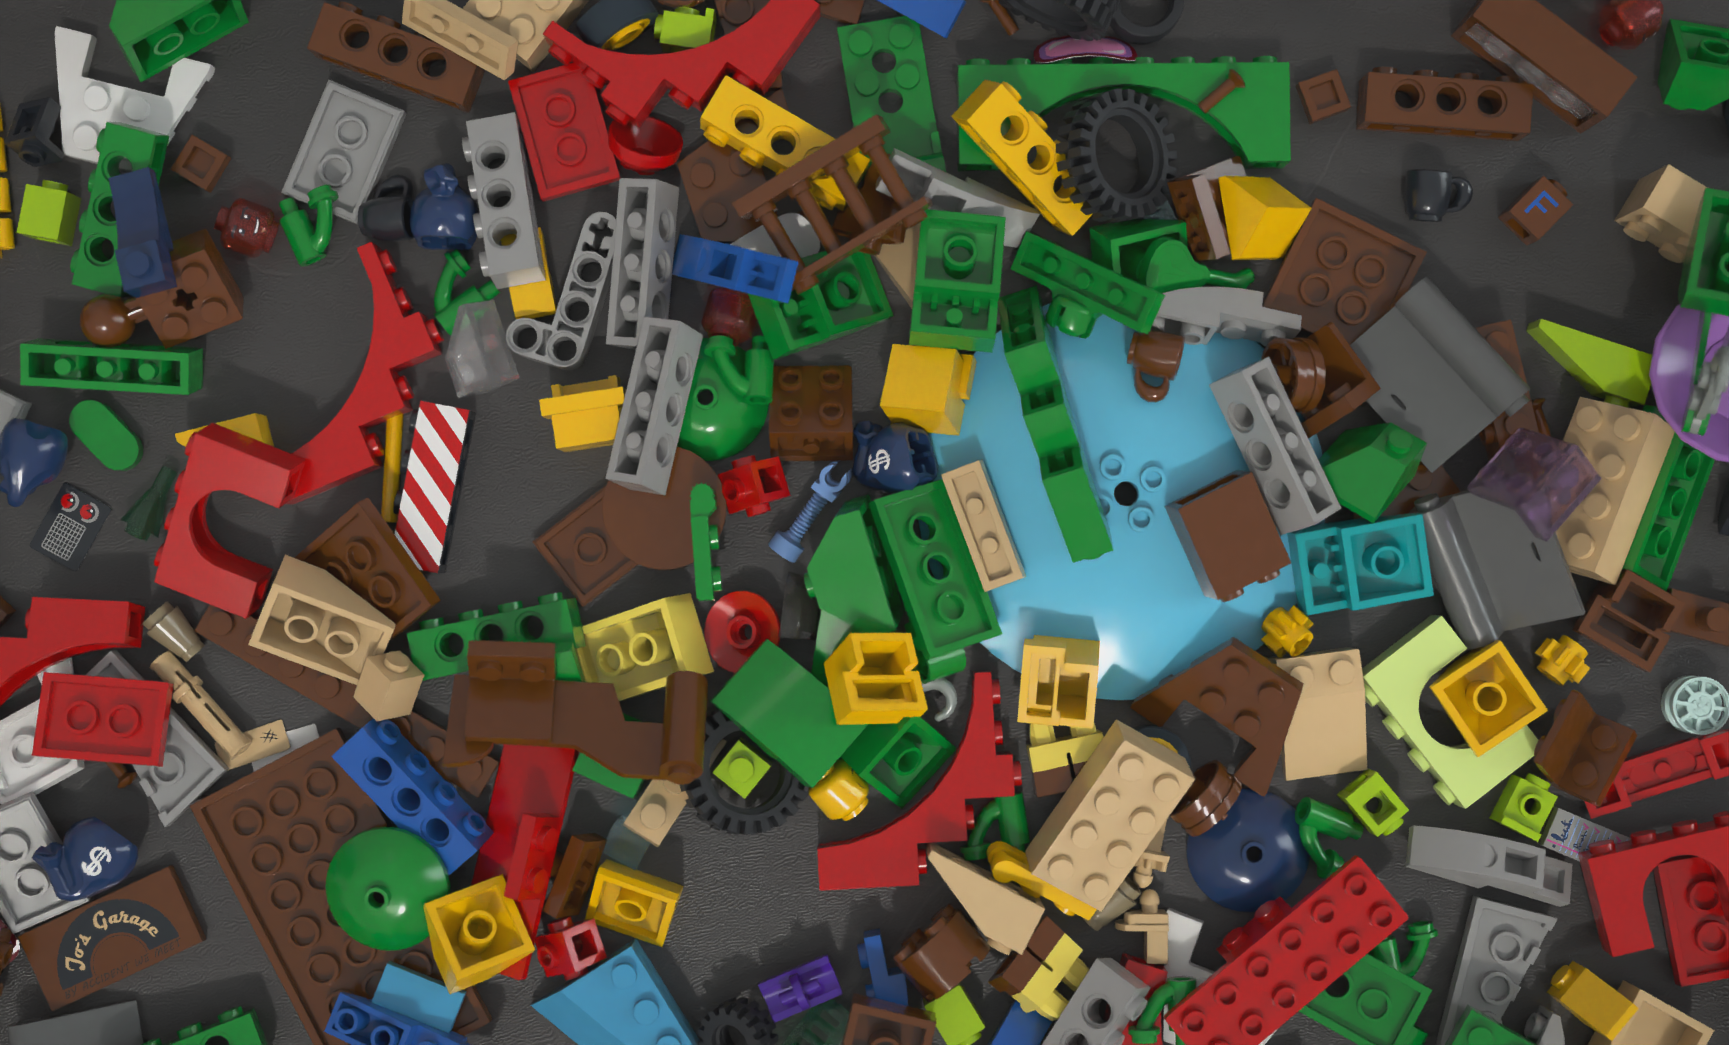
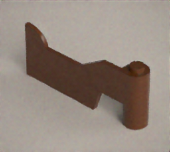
[442,671,708,785]

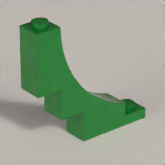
[998,285,1114,563]

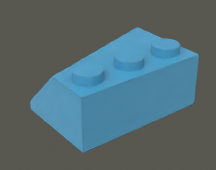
[531,939,700,1045]

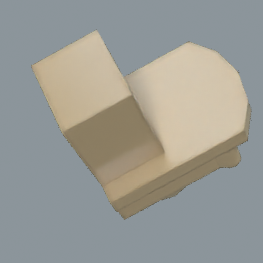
[1133,820,1170,888]
[1115,889,1169,964]

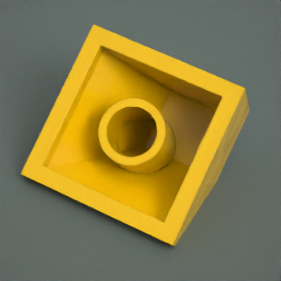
[1430,640,1548,757]
[423,874,535,995]

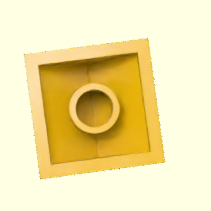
[1218,176,1312,260]
[585,859,684,947]

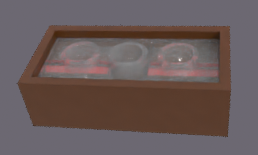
[1451,0,1637,134]

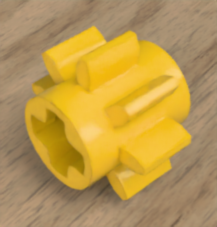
[1261,605,1313,658]
[1535,635,1590,686]

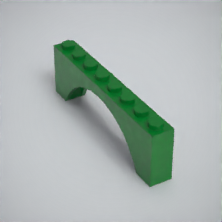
[957,56,1291,171]

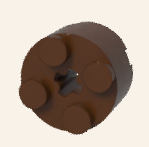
[893,903,991,1003]

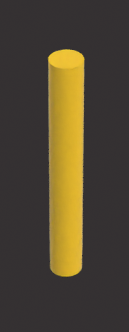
[381,414,404,523]

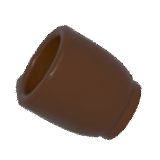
[1127,330,1185,402]

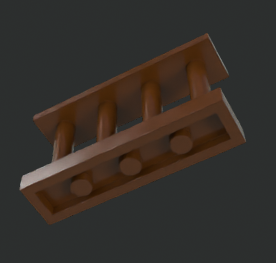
[732,114,933,294]

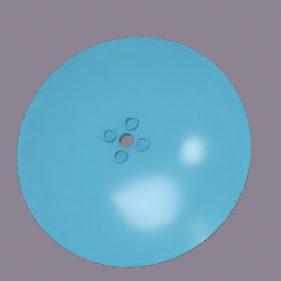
[918,304,1325,700]

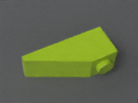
[1526,319,1652,408]

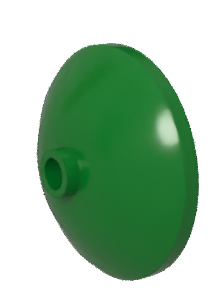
[677,338,769,461]
[326,827,450,951]

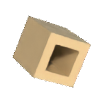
[353,651,424,722]

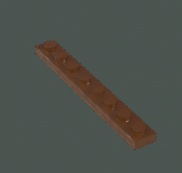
[194,605,500,798]

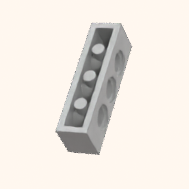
[462,112,546,289]
[606,178,679,349]
[605,316,703,495]
[1209,357,1341,535]
[1042,958,1151,1045]

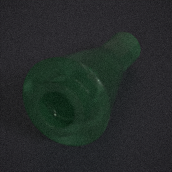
[120,466,178,542]

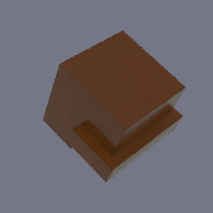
[1573,570,1686,672]

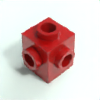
[718,455,791,517]
[535,916,607,980]

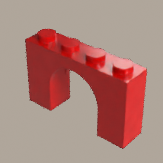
[154,423,306,619]
[1578,810,1729,957]

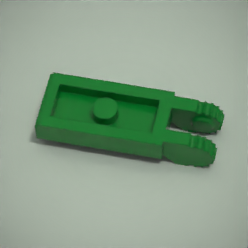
[689,483,722,601]

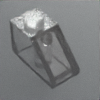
[445,300,520,398]

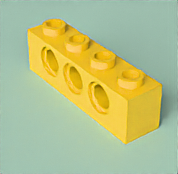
[700,75,870,211]
[951,80,1092,236]

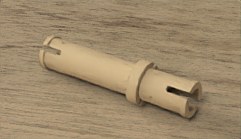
[150,650,252,760]

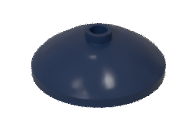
[1186,788,1310,912]

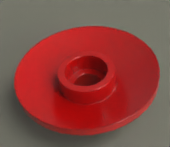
[704,591,781,673]

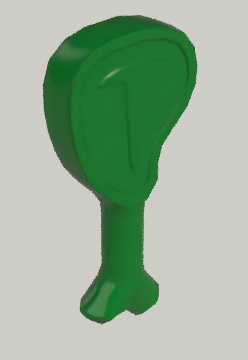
[1139,236,1255,293]

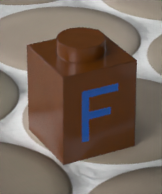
[1497,176,1574,246]

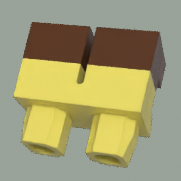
[1026,723,1104,798]
[988,916,1089,1021]

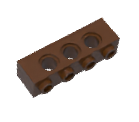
[307,1,485,113]
[1356,67,1534,141]

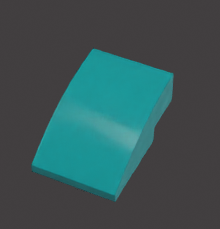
[1287,513,1434,616]

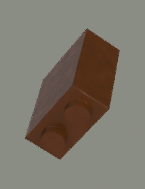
[1164,470,1291,602]

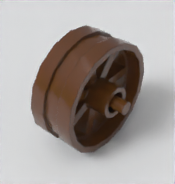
[1261,338,1326,413]
[1169,760,1242,837]

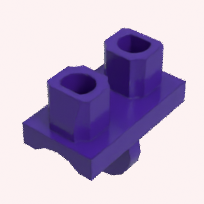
[758,954,843,1023]

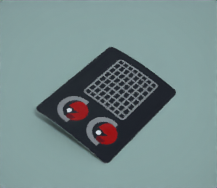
[30,483,111,571]

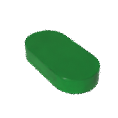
[69,400,143,471]

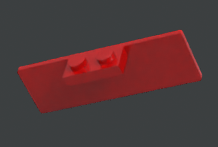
[471,744,579,980]
[1164,855,1408,1045]

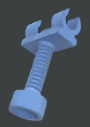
[768,461,852,563]

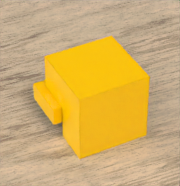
[880,344,977,436]
[539,375,626,452]
[823,633,928,725]
[1017,635,1100,728]

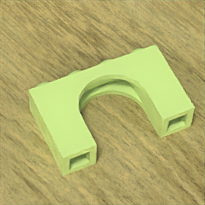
[1362,615,1539,809]

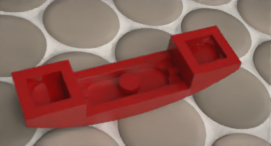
[1584,728,1729,819]

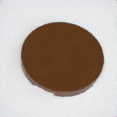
[602,447,727,570]

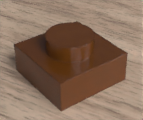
[1295,69,1351,124]
[171,135,232,193]

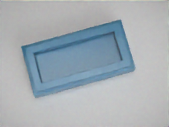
[372,961,467,1033]

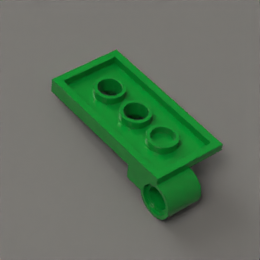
[837,16,946,183]
[868,479,1002,684]
[1299,953,1432,1045]

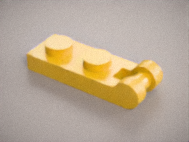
[987,841,1097,921]

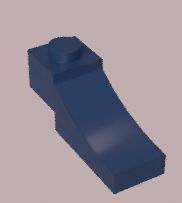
[108,167,177,298]

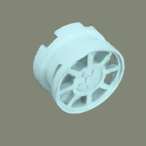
[1661,675,1729,735]

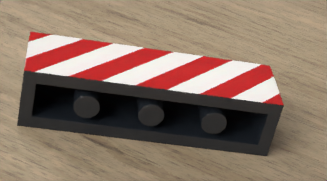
[392,401,476,573]

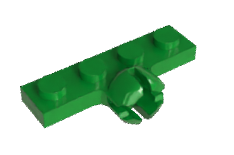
[1010,231,1165,339]

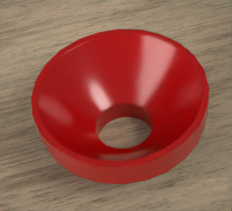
[608,116,683,175]

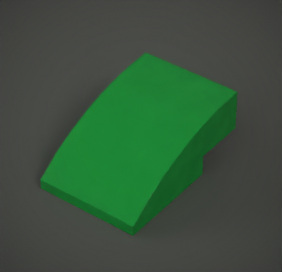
[909,209,1006,353]
[747,251,894,360]
[711,639,868,788]

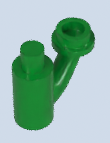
[279,185,339,267]
[434,248,501,337]
[704,335,774,405]
[959,792,1030,861]
[1295,797,1363,880]
[1369,921,1438,978]
[1128,976,1197,1045]

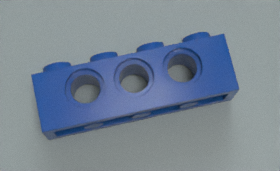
[331,718,494,876]

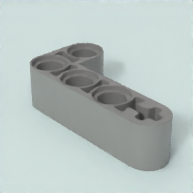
[506,212,616,371]

